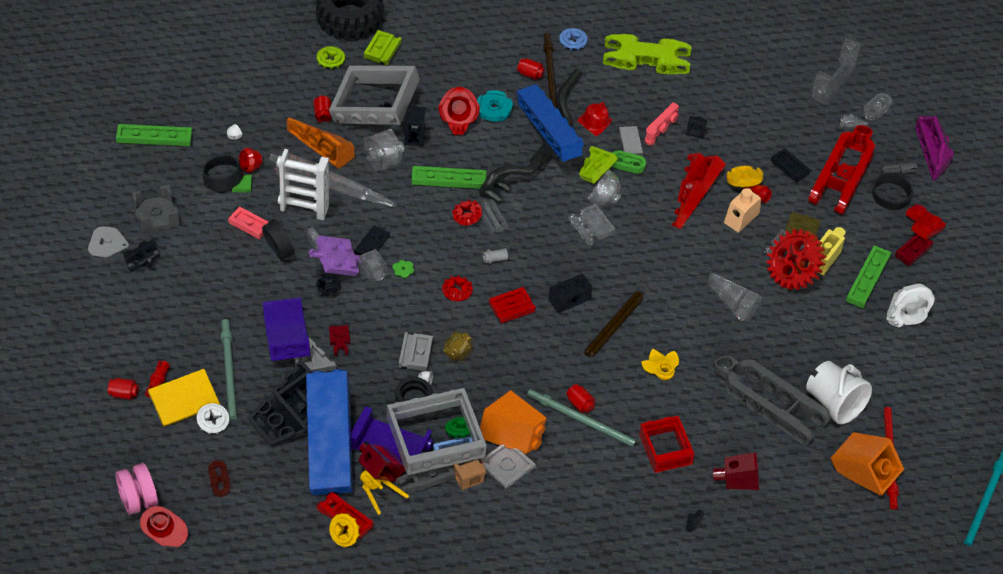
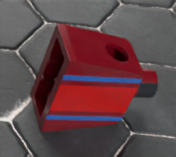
[359,441,405,482]

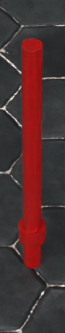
[884,407,899,510]

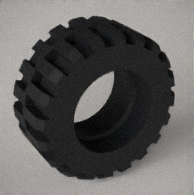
[316,0,383,41]

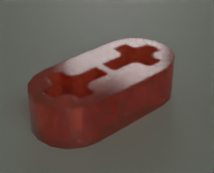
[208,460,230,497]

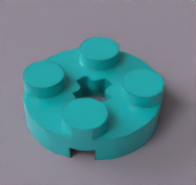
[477,90,513,122]

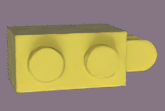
[807,227,845,275]

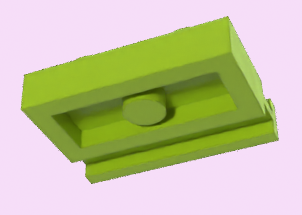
[364,30,401,66]

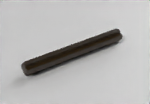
[584,291,644,358]

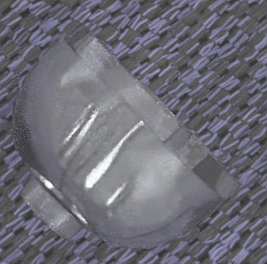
[587,169,621,207]

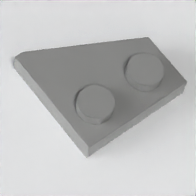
[294,338,336,372]

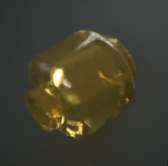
[443,332,472,361]

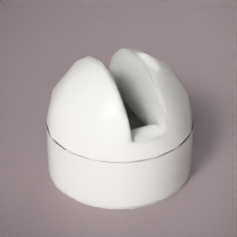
[227,124,242,140]
[418,371,433,385]

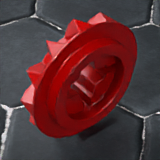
[452,199,482,226]
[442,275,473,301]

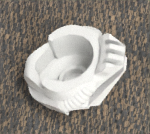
[886,284,935,328]

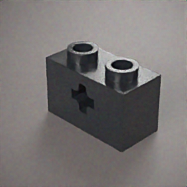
[404,106,426,147]
[548,273,592,313]

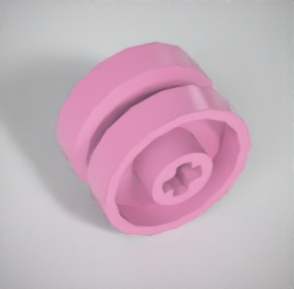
[115,463,158,515]

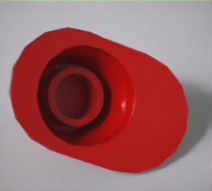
[577,102,612,136]
[140,506,188,547]

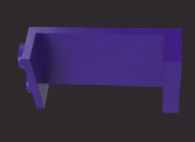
[262,297,310,361]
[351,406,434,460]

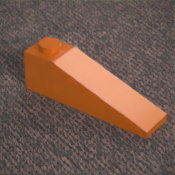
[287,117,354,169]

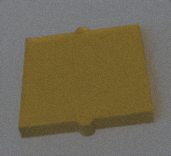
[783,212,821,236]

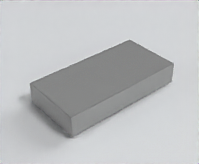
[619,126,643,156]

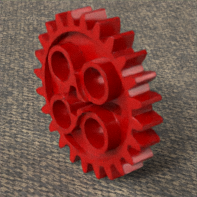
[766,229,827,290]

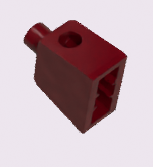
[713,453,759,490]

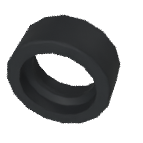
[395,377,433,402]

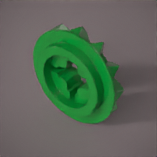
[445,417,471,439]

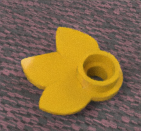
[641,349,679,380]

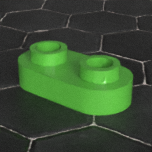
[612,151,646,174]

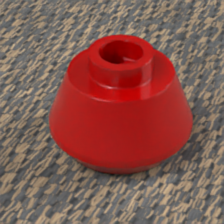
[239,148,263,173]

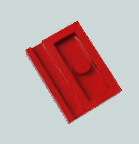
[488,287,536,324]

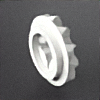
[197,403,229,434]

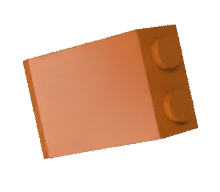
[480,390,547,454]
[831,432,904,495]

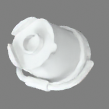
[806,361,872,425]

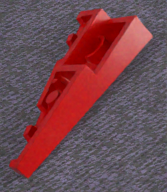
[672,153,726,229]

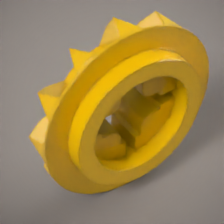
[330,513,360,547]

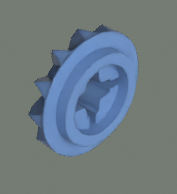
[559,28,587,51]

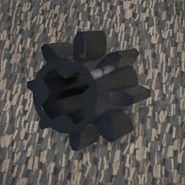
[316,273,340,296]

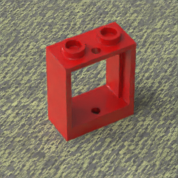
[639,416,695,473]

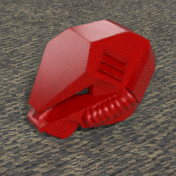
[438,87,480,135]

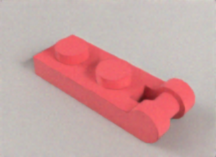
[645,102,679,145]

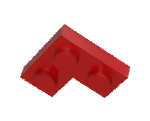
[905,204,946,240]

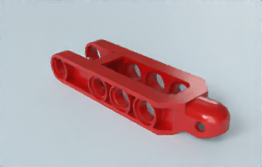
[808,125,875,215]

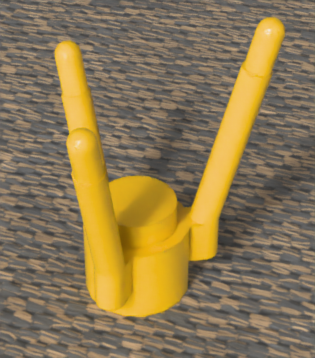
[360,470,409,515]

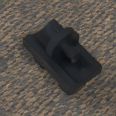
[123,239,160,273]

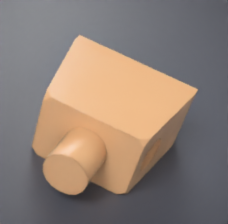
[724,188,761,233]

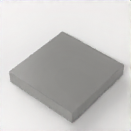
[479,445,536,489]

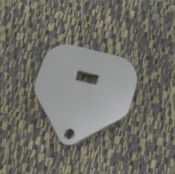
[88,226,129,258]

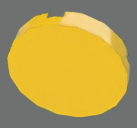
[727,166,763,187]

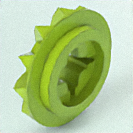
[317,46,345,70]

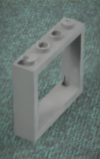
[329,66,420,125]
[386,388,487,475]

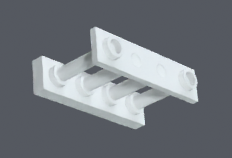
[277,149,329,220]

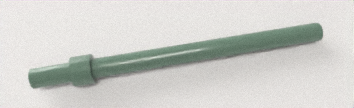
[220,319,237,419]
[527,389,636,447]

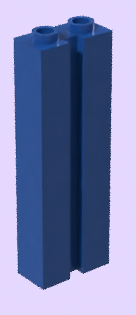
[306,369,353,495]

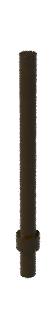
[543,33,558,108]

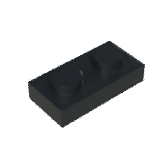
[771,148,810,183]
[354,225,390,261]

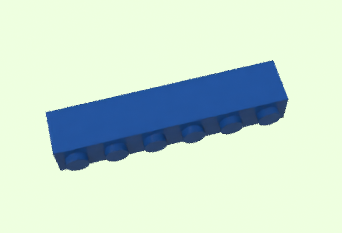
[517,84,584,162]

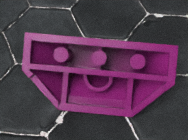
[915,116,953,181]

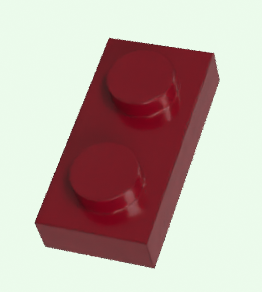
[895,234,934,266]

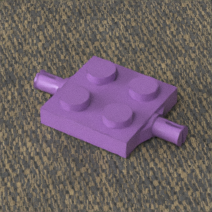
[309,236,365,276]

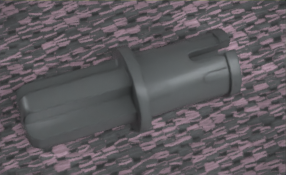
[881,161,918,176]

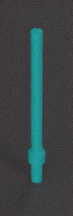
[964,450,1003,546]

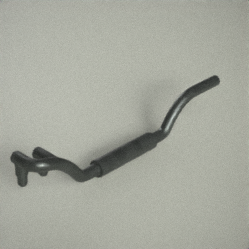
[479,69,582,203]

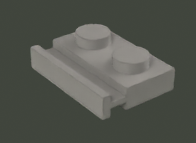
[399,332,433,371]

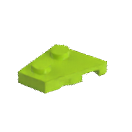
[579,146,618,184]

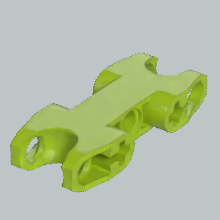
[603,34,692,74]

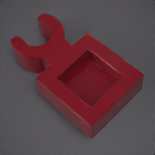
[329,325,350,356]

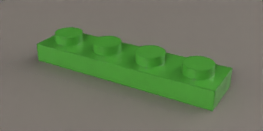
[116,124,192,146]
[412,166,486,189]
[846,245,891,308]

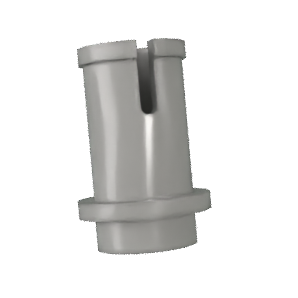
[483,248,508,264]

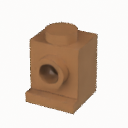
[454,460,486,490]

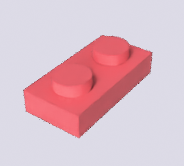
[228,206,268,240]

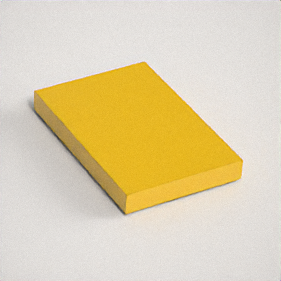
[148,369,220,427]

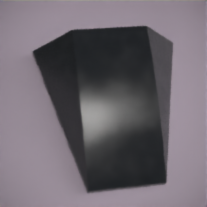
[248,358,312,447]

